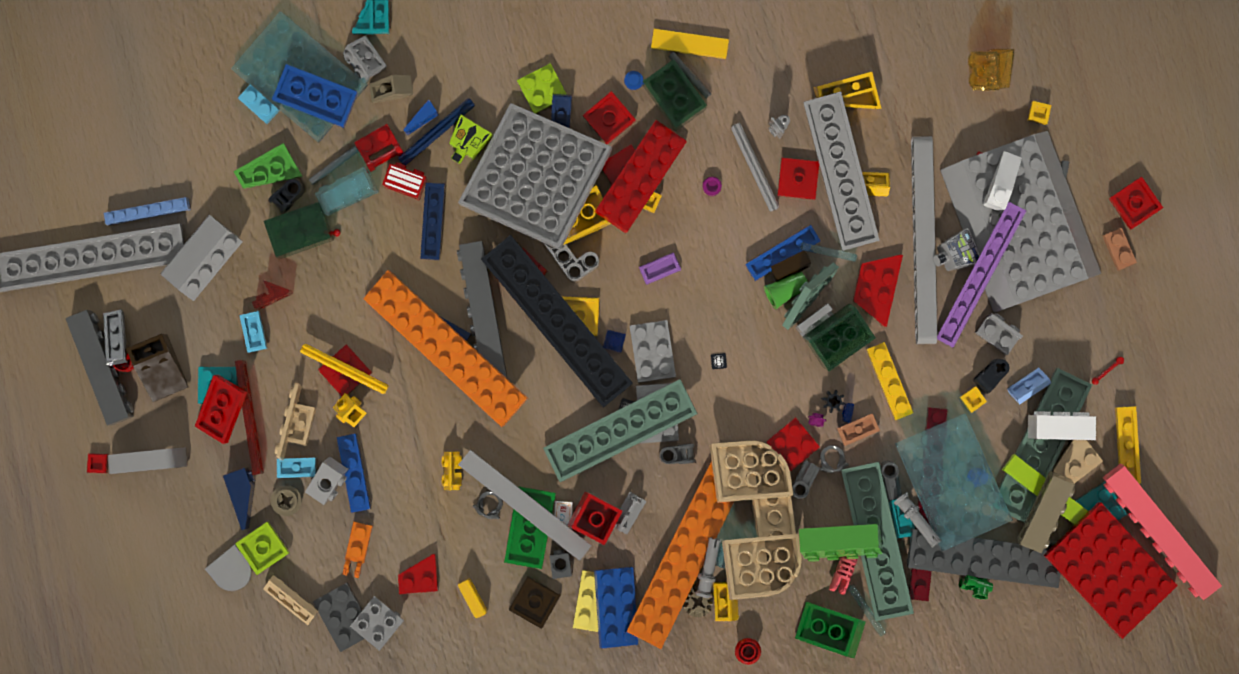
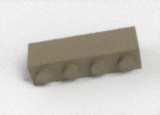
[1017,471,1075,554]

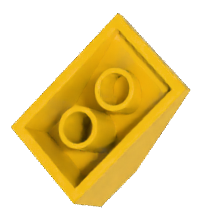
[563,185,611,245]

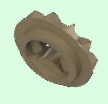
[271,485,302,516]
[683,586,713,617]

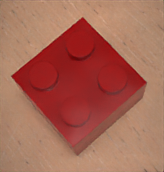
[567,491,622,545]

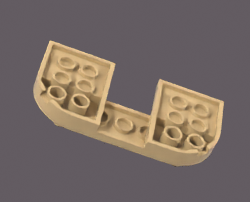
[710,441,802,600]

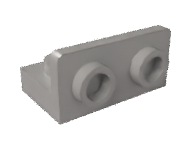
[343,36,387,83]
[795,304,837,342]
[975,313,1023,355]

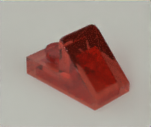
[252,280,293,310]

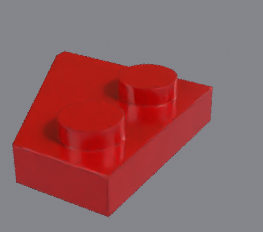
[398,554,438,594]

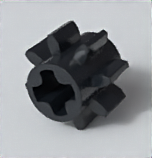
[821,390,846,413]

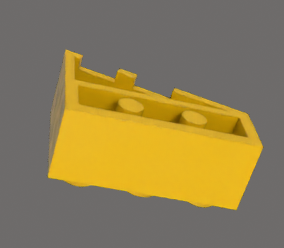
[813,72,882,109]

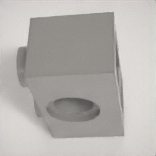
[305,456,349,505]

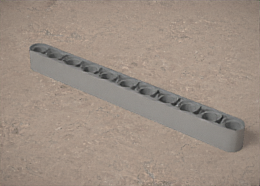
[911,136,937,344]

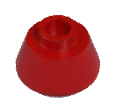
[735,638,761,665]

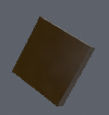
[509,576,561,629]

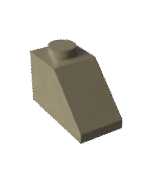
[369,75,413,103]

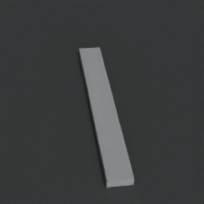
[459,450,592,561]

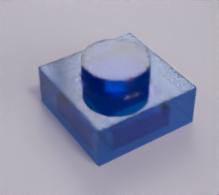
[603,329,626,353]

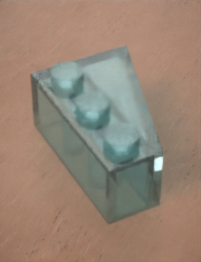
[315,167,379,216]

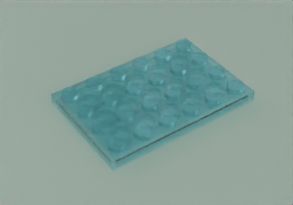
[231,11,368,143]
[895,413,1013,551]

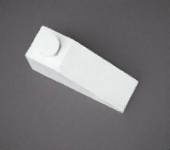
[983,151,1022,212]

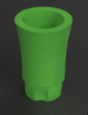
[764,271,808,310]

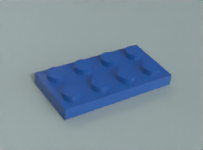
[272,64,358,128]
[594,567,639,649]

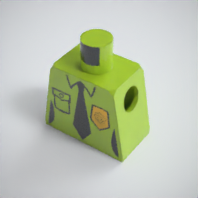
[449,115,493,164]

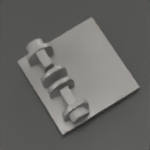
[350,596,404,651]

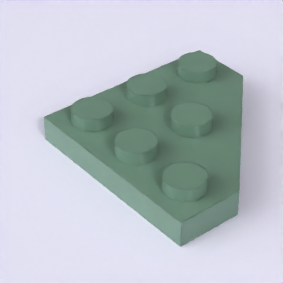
[782,263,839,330]

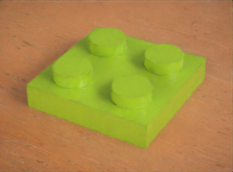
[517,63,567,114]
[235,521,290,575]

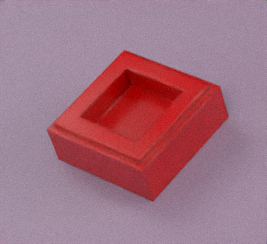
[87,453,109,474]

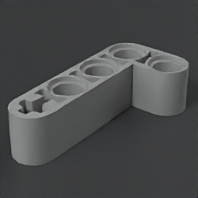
[544,243,599,281]
[108,447,187,474]

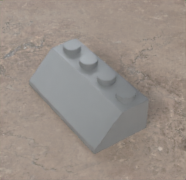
[160,214,243,301]

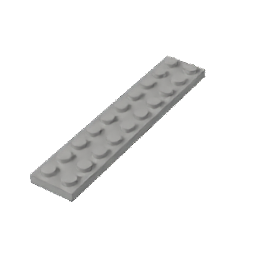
[0,224,185,293]

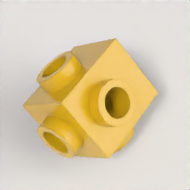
[332,394,367,427]

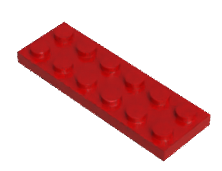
[594,120,687,234]

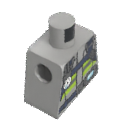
[933,228,980,271]

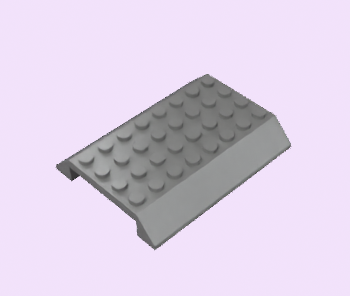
[940,131,1102,313]

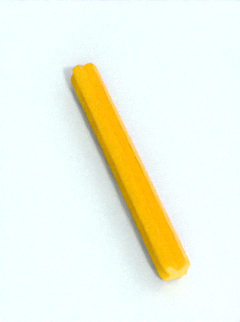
[300,344,389,394]

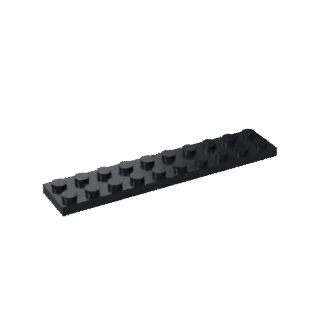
[481,235,633,408]

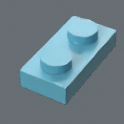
[238,84,280,124]
[240,311,268,353]
[277,457,317,478]

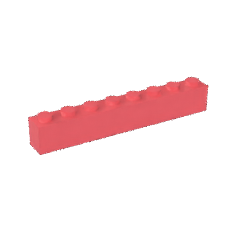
[1102,463,1222,600]

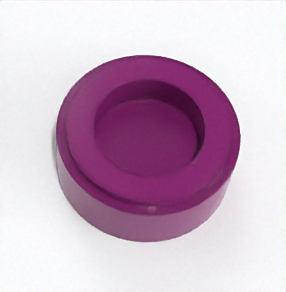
[702,177,722,196]

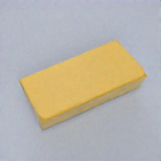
[862,172,890,196]
[458,578,488,618]
[713,582,739,621]

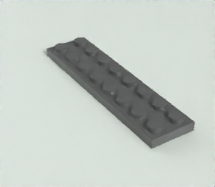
[906,529,1060,588]

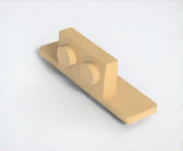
[275,383,316,460]

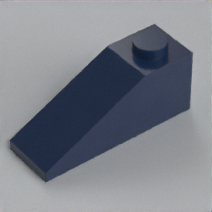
[223,467,256,530]

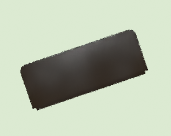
[771,251,811,282]

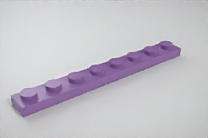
[937,202,1027,348]

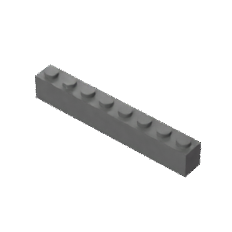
[457,241,508,379]

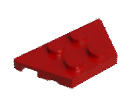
[853,254,903,327]

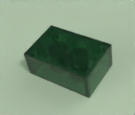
[642,59,707,132]
[264,202,334,259]
[802,304,876,371]

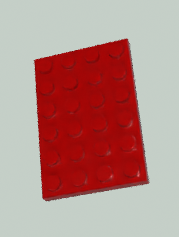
[1043,502,1178,639]

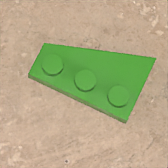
[233,143,303,189]

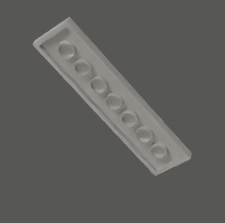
[803,92,880,251]

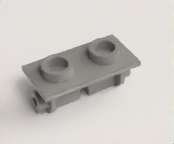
[768,115,790,139]
[615,492,646,534]

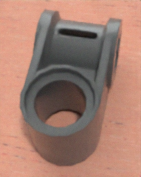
[659,444,696,464]

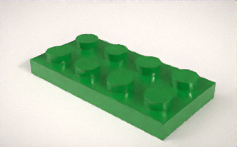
[504,486,556,569]

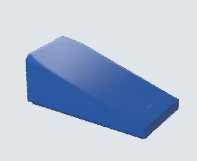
[403,100,439,135]

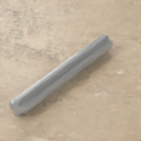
[731,123,779,211]

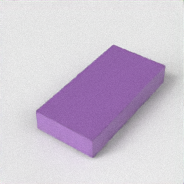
[639,252,681,285]

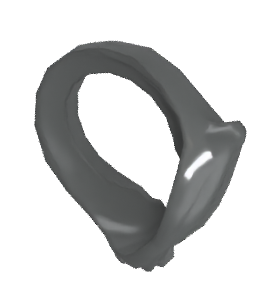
[820,445,849,473]
[473,491,503,520]

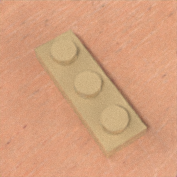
[263,575,318,625]

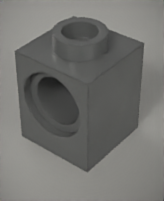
[549,549,572,579]

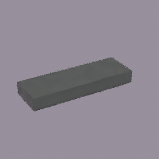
[103,310,127,366]

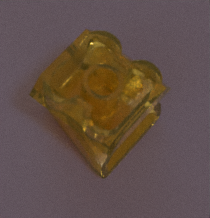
[968,49,1015,91]

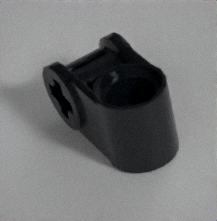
[268,179,305,215]
[973,359,1010,394]

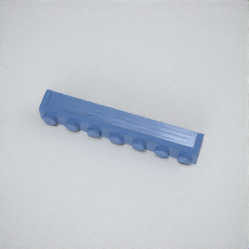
[104,197,191,226]

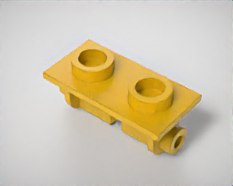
[441,451,462,490]

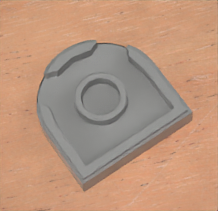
[205,544,252,591]

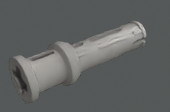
[894,493,942,548]
[695,538,721,598]

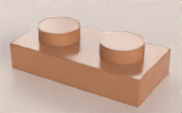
[1103,228,1137,271]
[836,413,880,446]

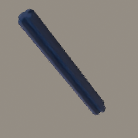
[398,98,475,166]

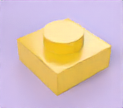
[1027,101,1052,125]
[643,192,662,213]
[959,386,987,413]

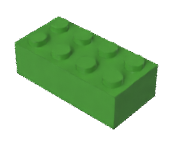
[799,524,882,561]

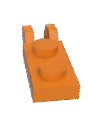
[343,521,373,578]

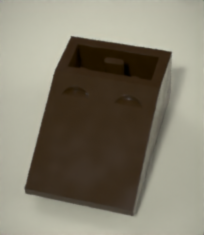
[126,334,189,402]

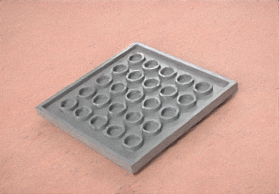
[458,103,612,250]

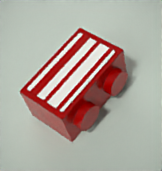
[382,162,428,200]

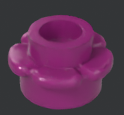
[808,413,827,427]

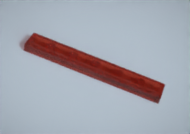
[235,360,264,475]

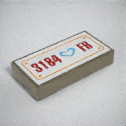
[553,500,574,529]

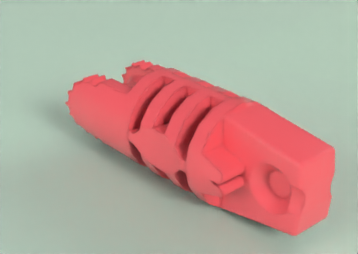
[829,556,858,595]

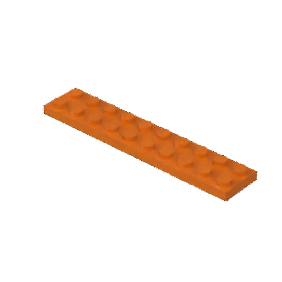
[363,270,528,427]
[626,460,734,649]

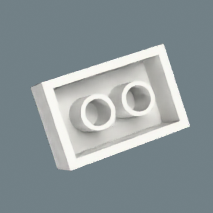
[1028,411,1096,440]

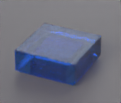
[842,403,854,423]

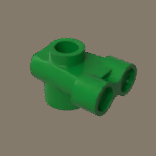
[958,575,993,600]

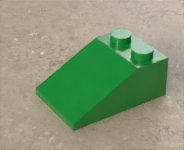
[795,602,866,659]

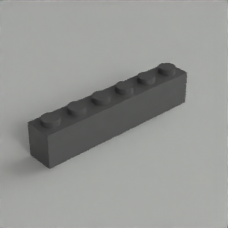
[65,310,134,426]

